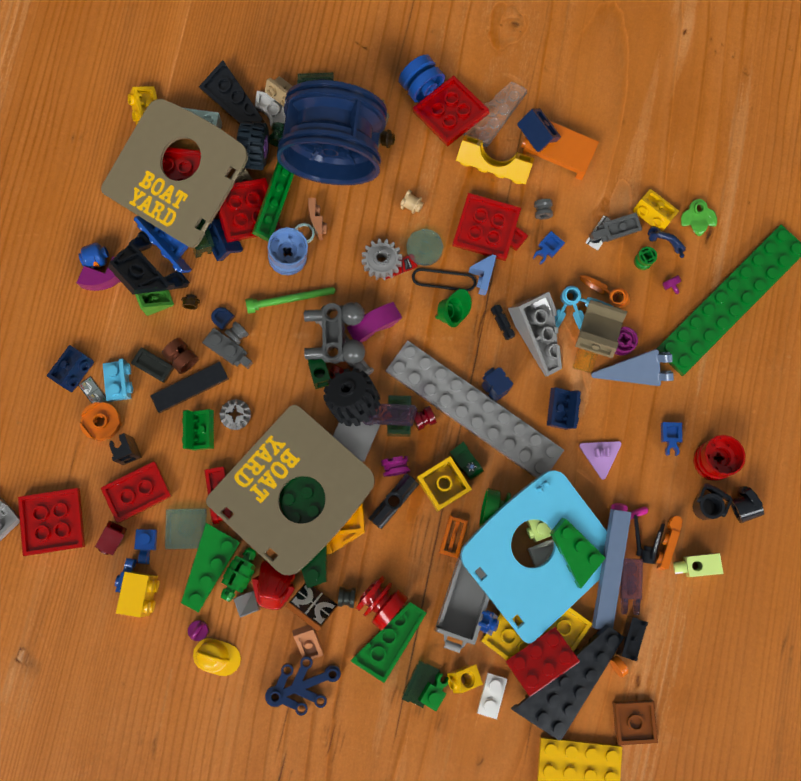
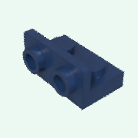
[47,345,94,392]

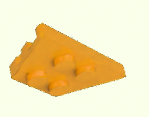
[327,503,365,555]

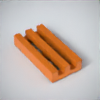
[439,515,468,559]

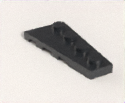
[199,60,265,124]

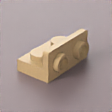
[265,76,293,107]

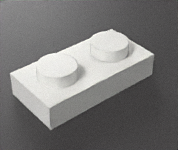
[477,672,507,719]

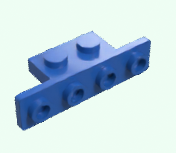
[134,216,192,273]

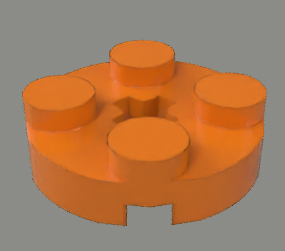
[80,402,122,441]

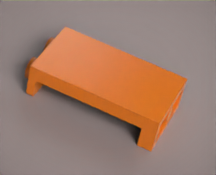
[521,121,599,180]

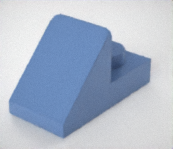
[469,255,496,296]

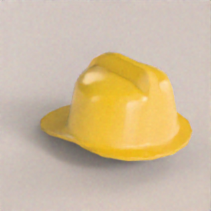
[193,638,241,676]

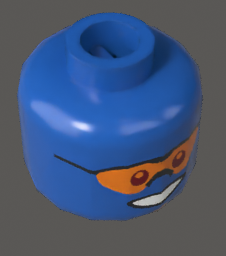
[78,242,109,269]

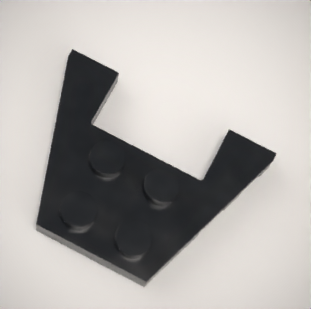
[108,231,190,295]

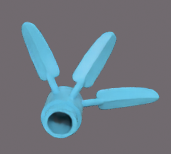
[555,286,614,330]

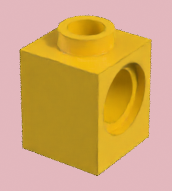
[447,664,483,693]

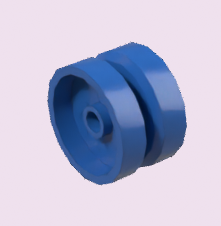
[398,54,445,103]

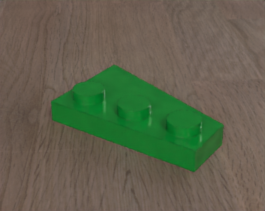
[550,518,605,589]

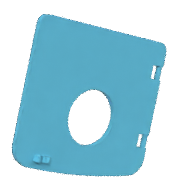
[460,470,607,643]

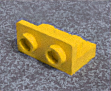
[128,86,157,125]
[633,189,679,232]

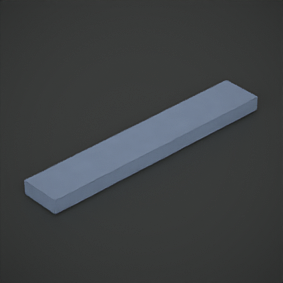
[592,509,632,629]

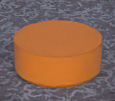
[610,656,629,678]

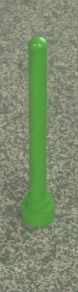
[245,287,336,314]

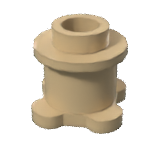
[400,190,424,214]

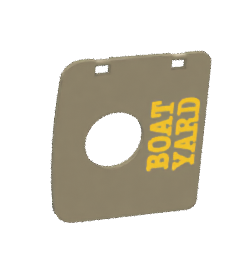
[101,99,248,248]
[206,405,375,576]

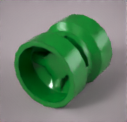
[634,247,657,270]

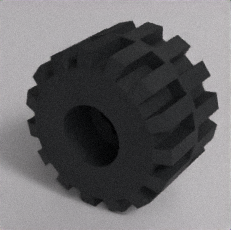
[323,368,380,427]

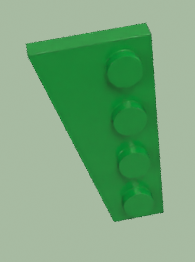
[181,522,240,613]
[350,602,427,683]

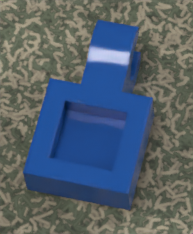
[134,529,157,564]

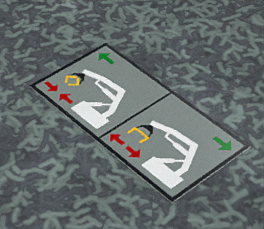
[78,376,106,403]

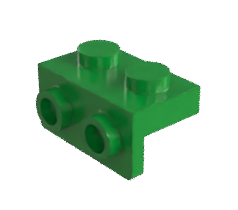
[182,409,214,451]

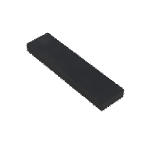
[150,362,229,413]

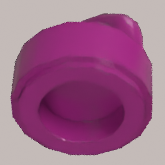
[662,275,682,294]
[188,620,209,641]

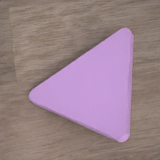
[579,441,621,480]

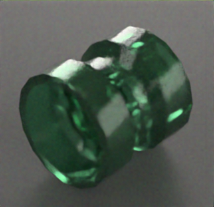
[269,122,284,147]

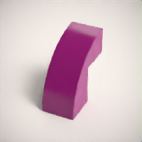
[76,257,121,291]
[347,302,402,342]

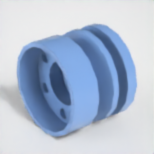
[268,227,308,276]

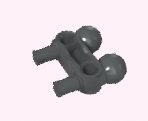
[304,301,365,364]

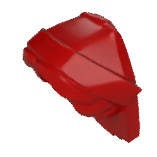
[252,559,296,610]

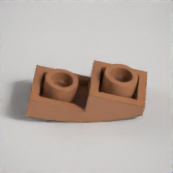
[308,198,327,240]

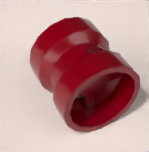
[411,406,437,431]

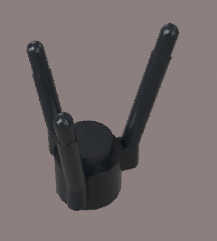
[634,515,665,564]

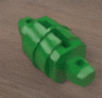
[221,547,257,602]

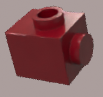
[95,520,127,555]

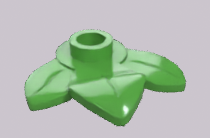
[681,199,717,236]

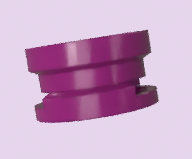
[615,327,638,356]
[381,456,410,477]

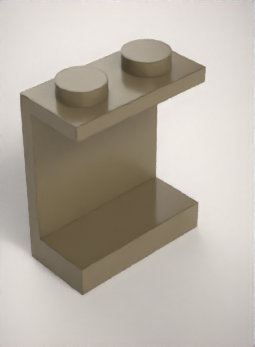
[575,300,627,358]

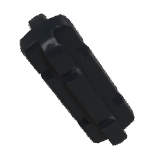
[491,305,515,340]

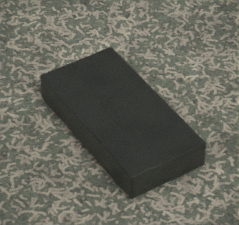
[131,347,174,383]

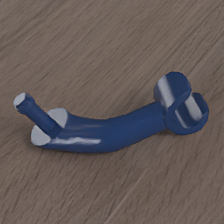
[648,226,686,258]

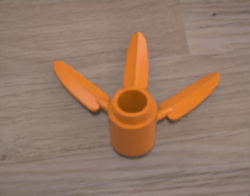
[578,275,630,315]

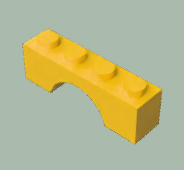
[456,135,535,184]

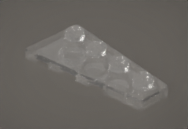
[463,81,527,148]

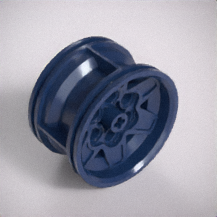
[277,80,387,185]

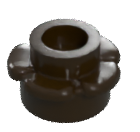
[381,130,395,148]
[181,294,200,310]

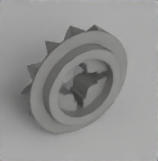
[219,399,251,430]

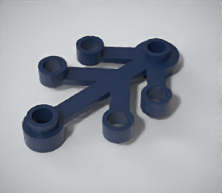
[265,655,341,716]

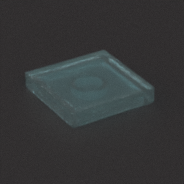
[165,509,207,549]

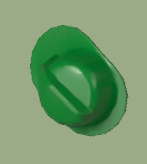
[435,289,472,327]

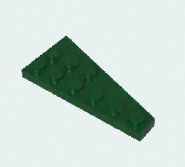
[279,476,327,588]

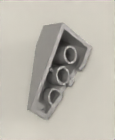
[508,292,562,377]

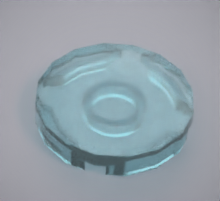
[406,229,443,266]

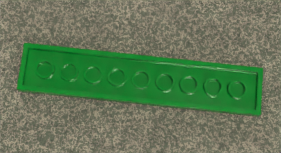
[656,224,801,376]

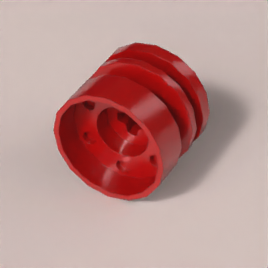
[693,435,746,481]
[356,576,408,631]

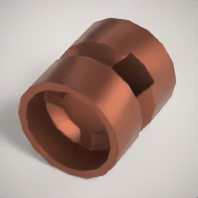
[161,338,198,374]

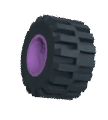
[237,120,269,170]

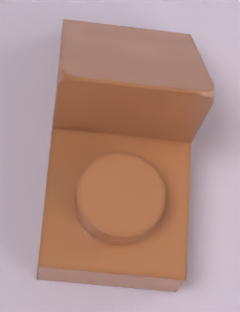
[292,625,323,662]

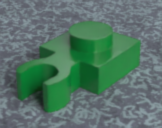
[418,672,449,711]

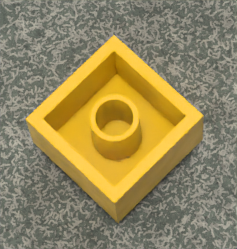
[417,456,472,512]
[116,572,159,617]

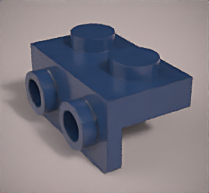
[547,387,581,430]

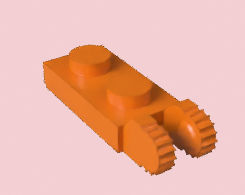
[656,515,682,571]

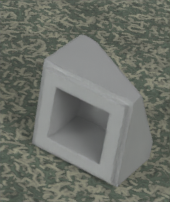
[233,591,261,618]

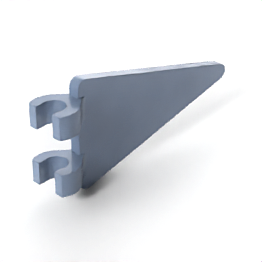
[591,349,674,386]

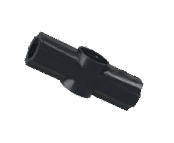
[368,473,419,529]

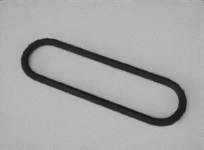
[412,268,476,291]

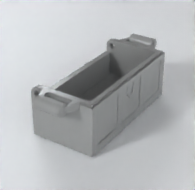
[434,554,489,653]

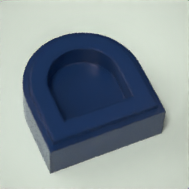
[211,307,235,331]

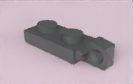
[589,213,642,243]
[202,328,253,369]

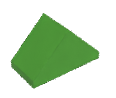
[135,290,174,316]

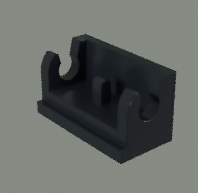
[109,433,142,465]
[616,616,648,662]

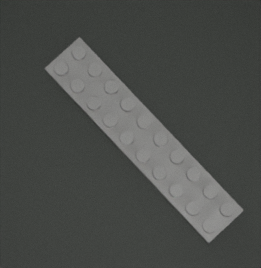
[386,341,564,478]

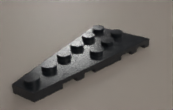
[511,625,624,741]

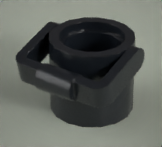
[692,483,733,520]
[731,486,764,523]

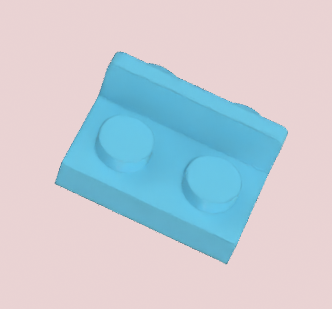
[103,358,133,402]

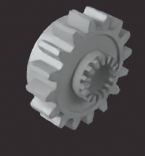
[361,239,402,280]

